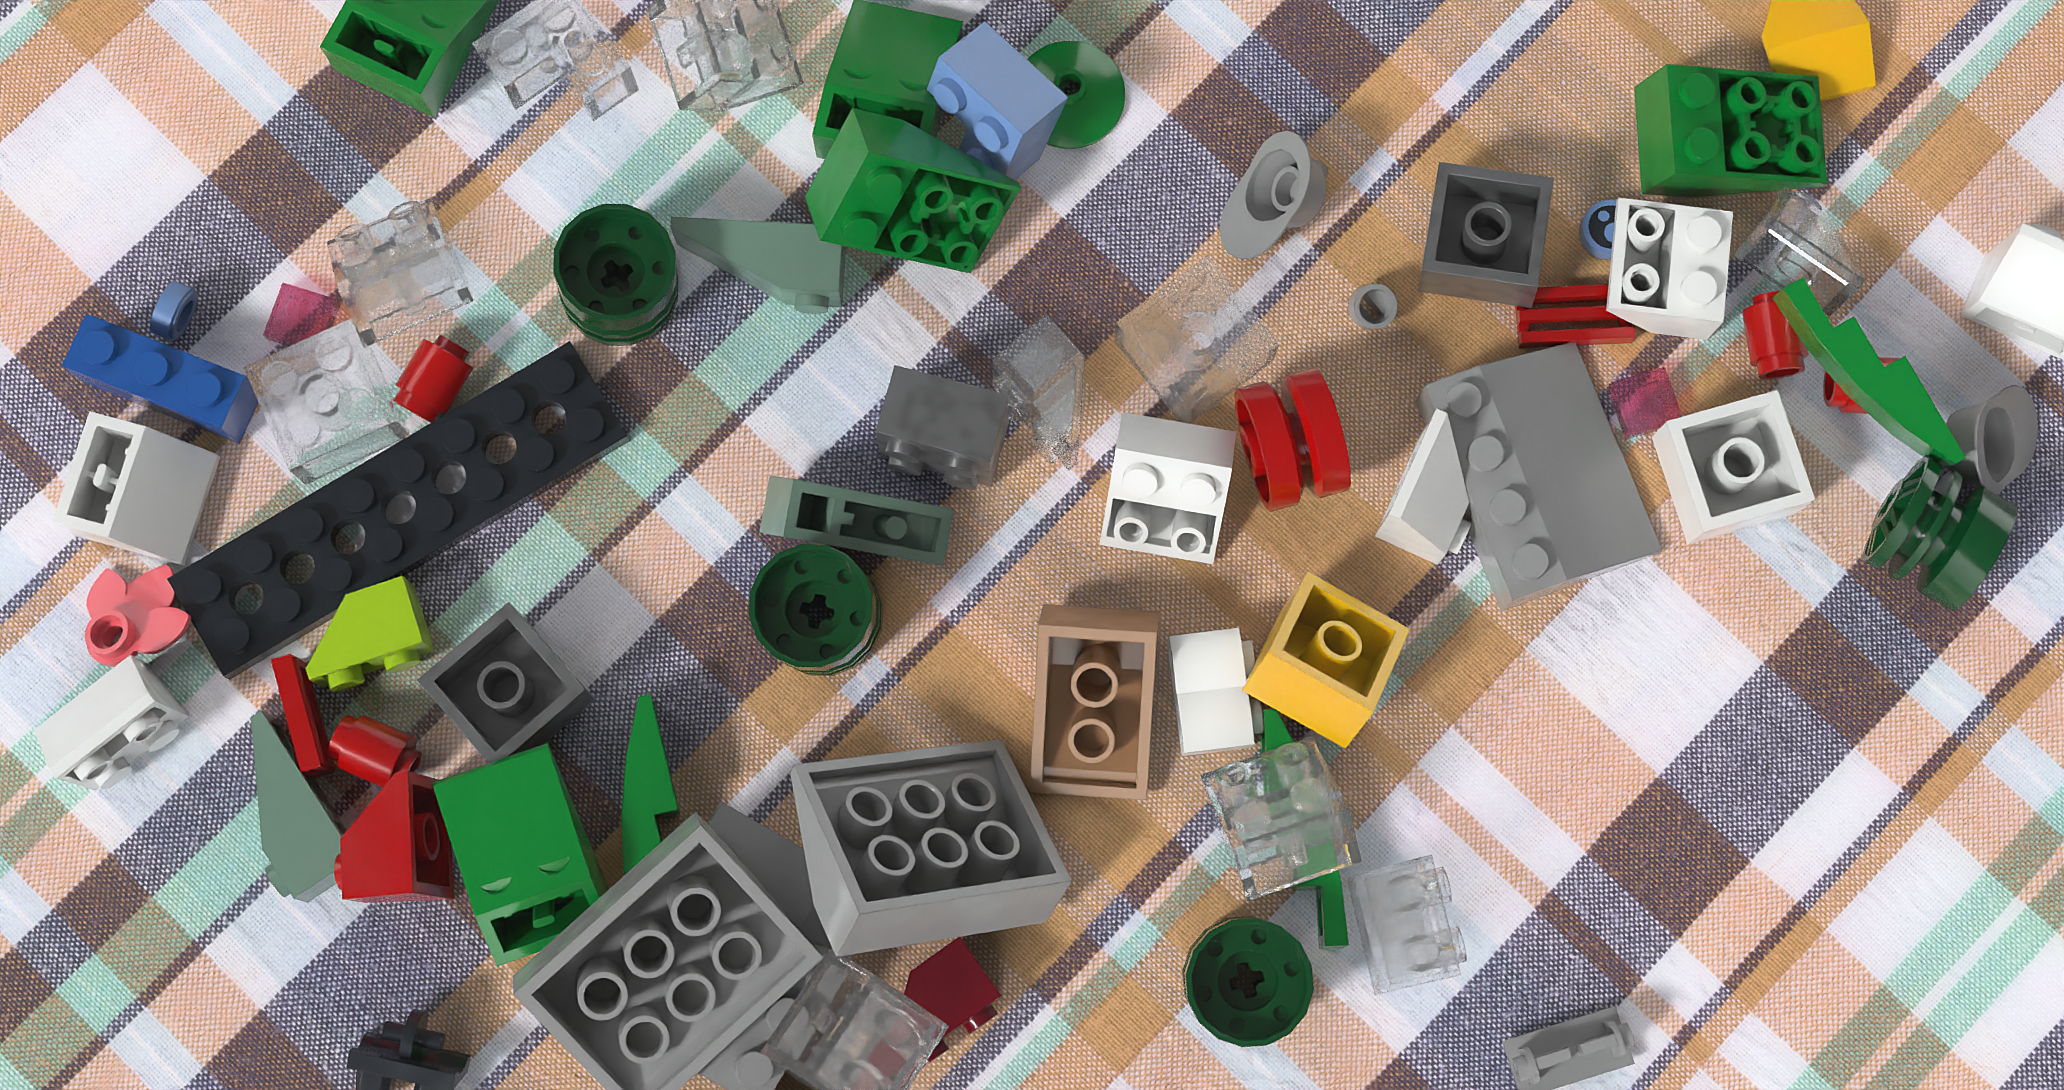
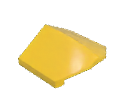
[1761,0,1876,102]

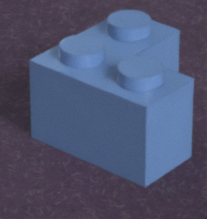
[927,21,1068,180]

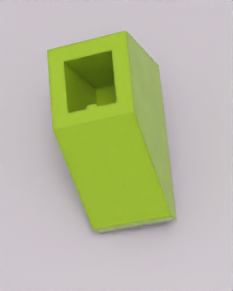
[306,576,434,692]

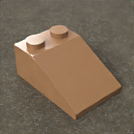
[1030,604,1159,800]

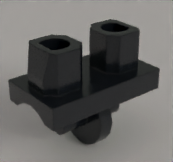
[346,1009,471,1090]

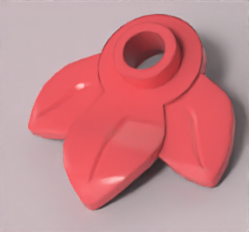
[85,565,191,667]

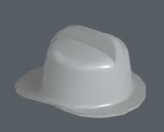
[1219,131,1328,260]
[1946,385,2038,494]

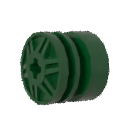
[553,204,678,346]
[1862,455,2018,611]
[749,544,883,676]
[1182,916,1314,1047]

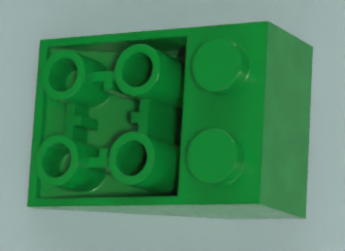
[320,0,499,118]
[812,0,963,159]
[1634,64,1827,198]
[805,108,1021,274]
[433,743,609,966]

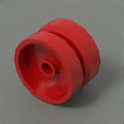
[1234,367,1351,512]

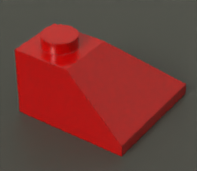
[334,771,454,903]

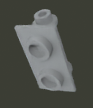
[1502,1006,1635,1090]

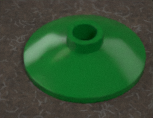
[1027,41,1125,149]

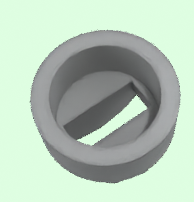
[1348,284,1397,329]

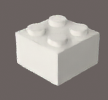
[1652,390,1816,545]

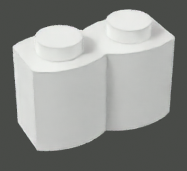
[1167,628,1263,756]

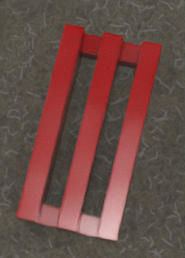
[1515,284,1636,348]
[271,653,336,779]

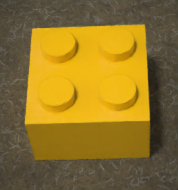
[1242,571,1410,749]

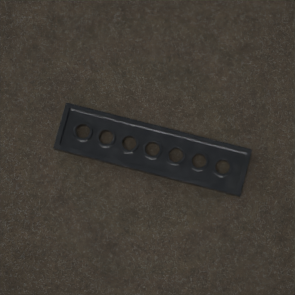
[167,341,630,680]

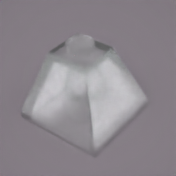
[1733,186,1865,318]

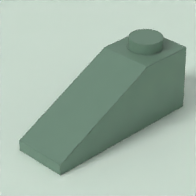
[670,217,846,314]
[759,476,954,566]
[251,711,347,903]

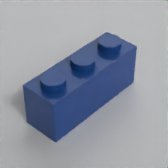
[61,313,263,444]

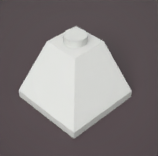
[1375,409,1471,565]

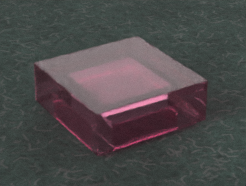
[263,283,341,356]
[1607,367,1682,440]

